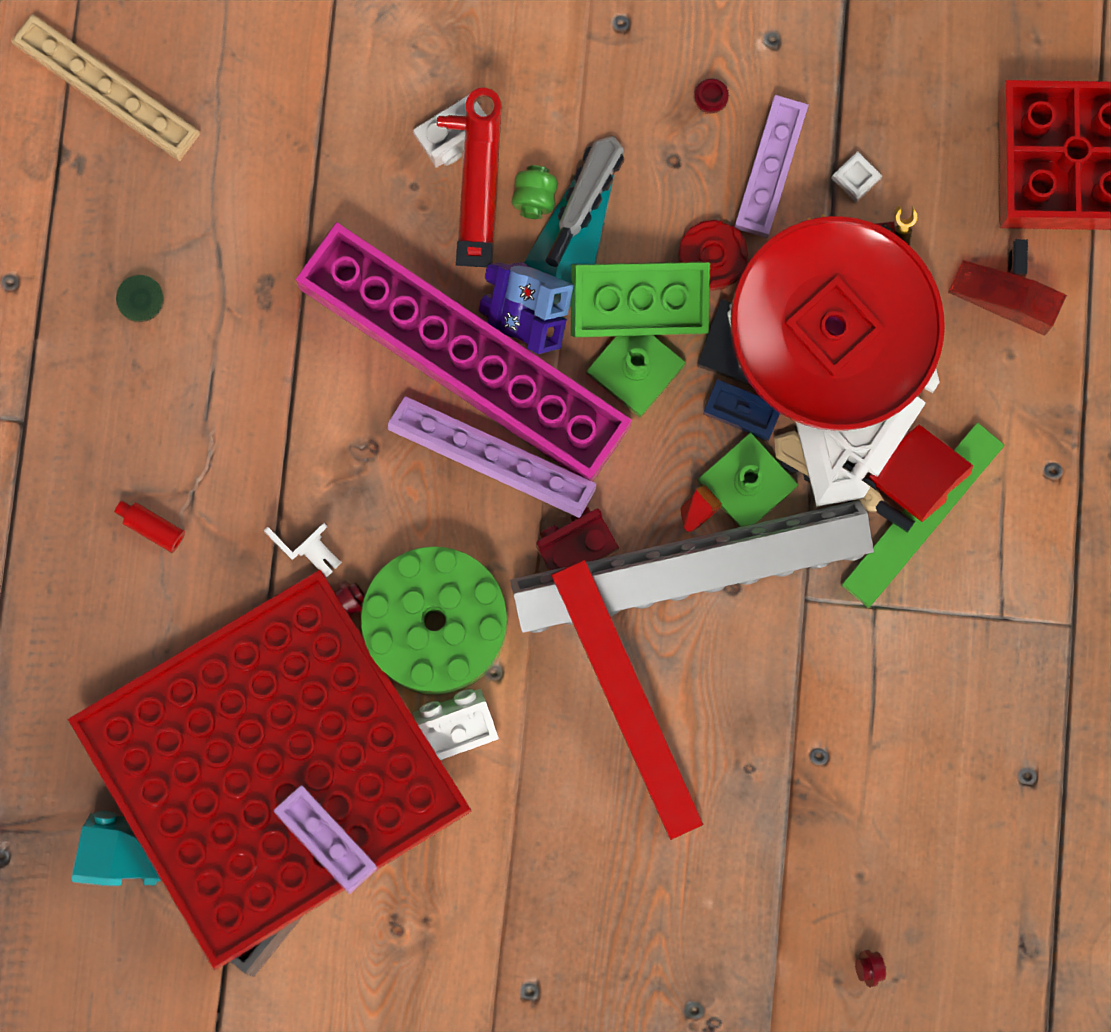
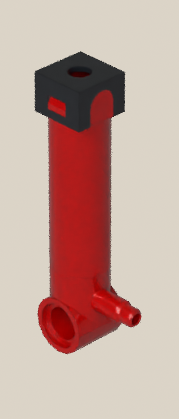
[437,87,503,268]

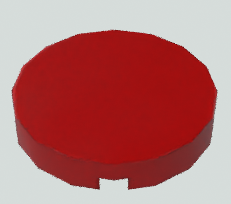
[678,220,749,291]

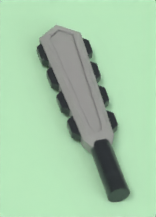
[545,135,625,267]

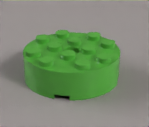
[361,547,508,695]

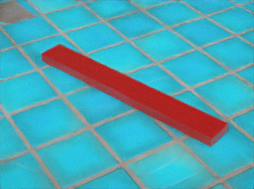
[550,559,703,840]

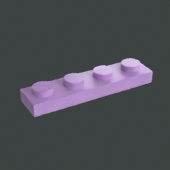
[735,95,808,238]

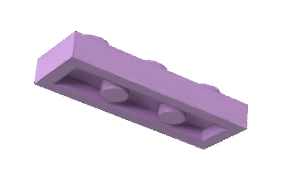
[273,785,377,894]

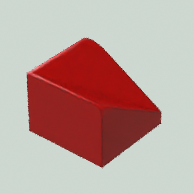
[680,485,722,532]

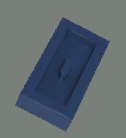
[703,379,780,441]

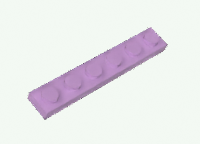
[388,396,596,518]

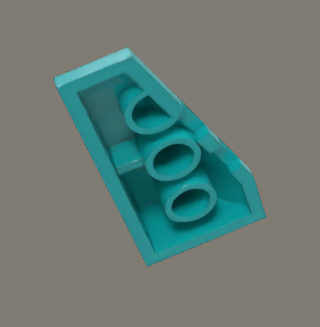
[524,174,614,307]

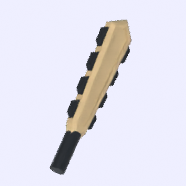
[774,431,915,533]

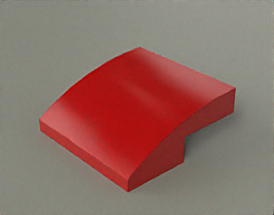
[869,424,973,522]

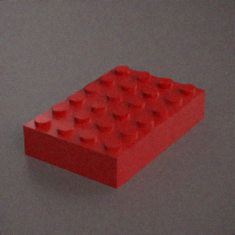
[998,80,1111,230]

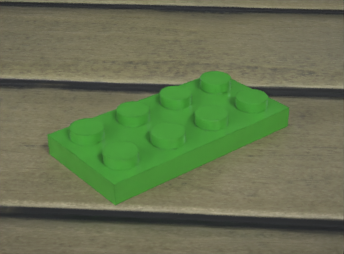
[570,261,710,337]

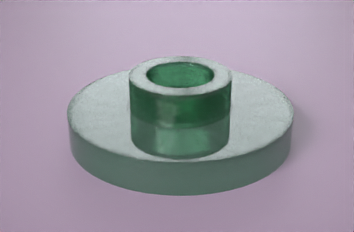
[116,275,164,322]

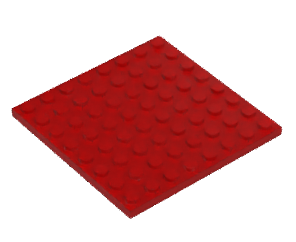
[68,570,471,970]

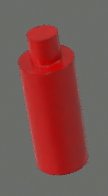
[114,500,185,553]

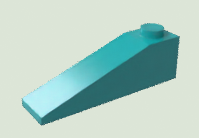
[71,811,162,886]

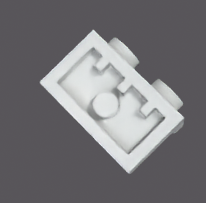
[413,95,486,168]
[414,689,499,760]

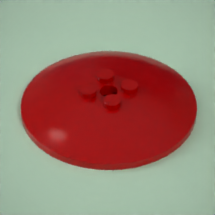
[730,216,945,431]

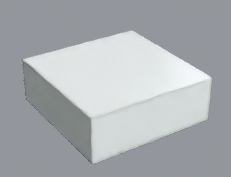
[832,152,882,202]

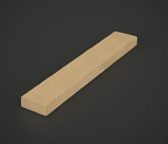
[11,14,200,161]

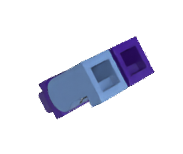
[479,262,574,354]

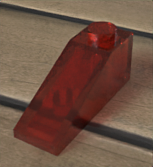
[948,260,1067,336]

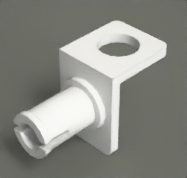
[263,523,342,578]

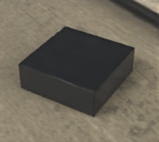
[1007,239,1028,283]

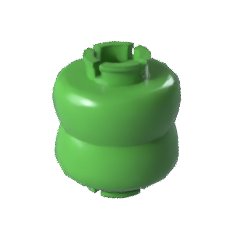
[511,165,558,219]

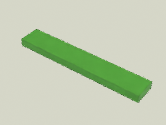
[841,422,1005,608]

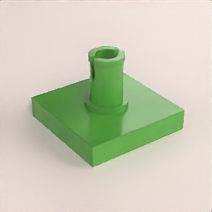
[586,335,686,418]
[697,433,798,527]

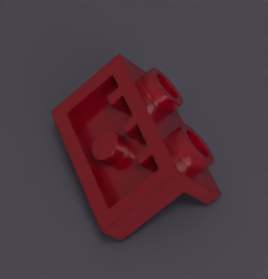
[536,507,619,571]

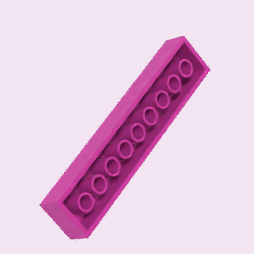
[296,222,632,482]

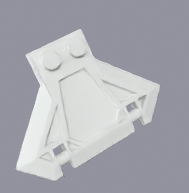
[796,369,940,507]

